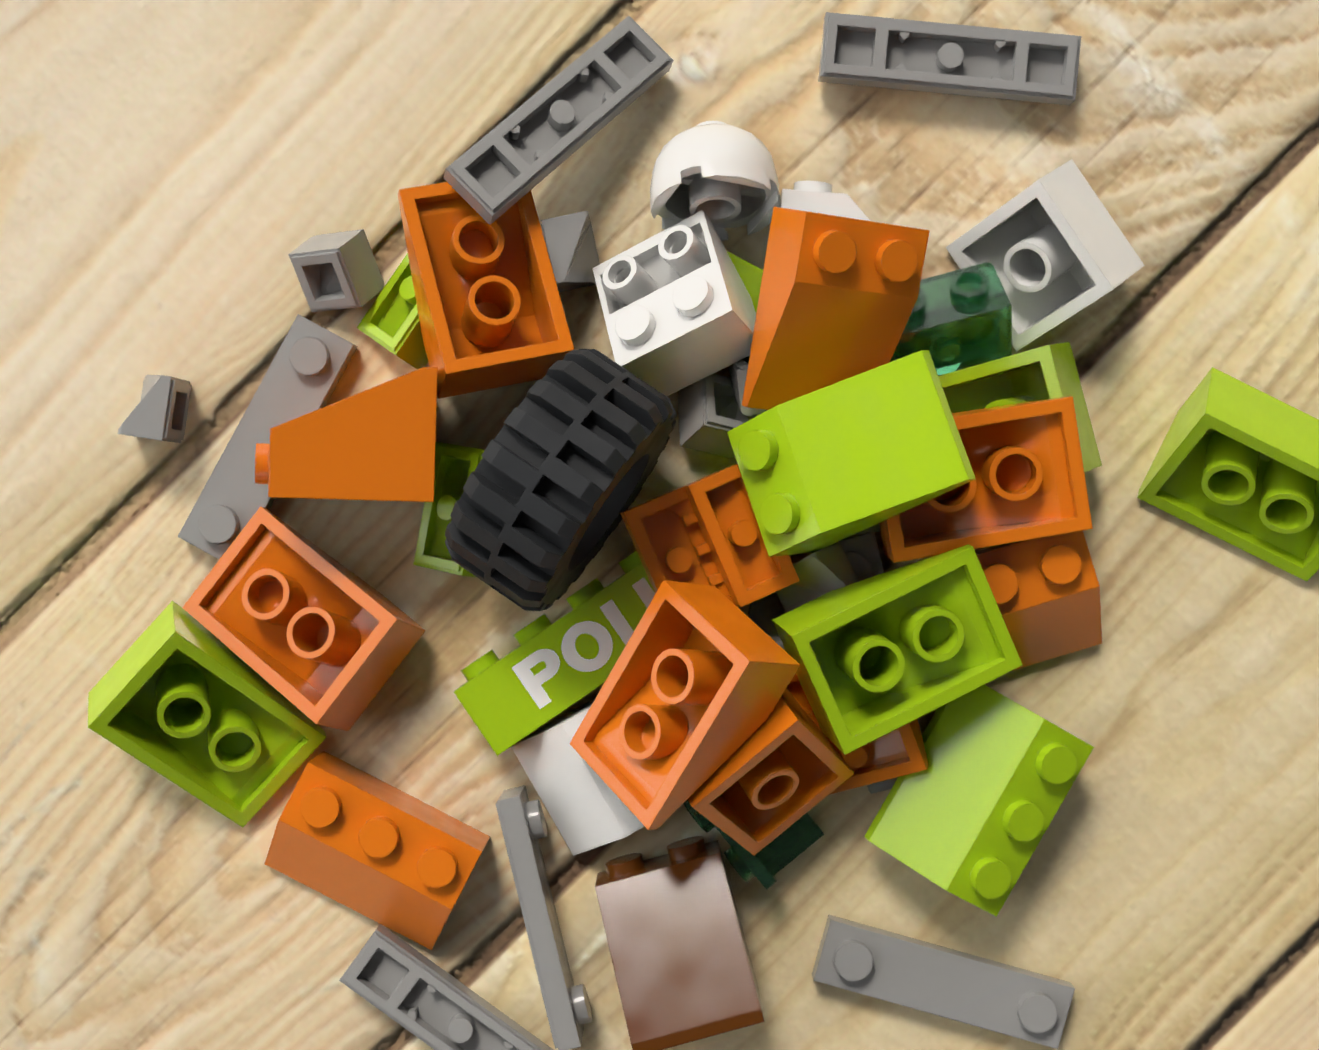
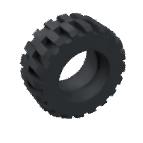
[445,349,677,611]

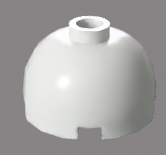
[650,121,780,241]

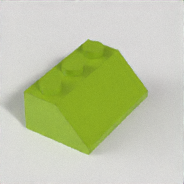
[1137,367,1319,582]
[864,685,1094,917]

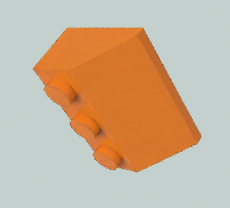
[975,531,1102,671]
[265,751,490,950]

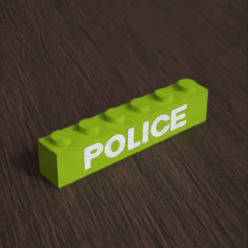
[454,551,791,756]

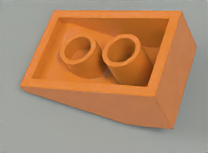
[398,182,574,399]
[742,207,930,410]
[880,396,1093,563]
[182,506,426,731]
[569,580,800,830]

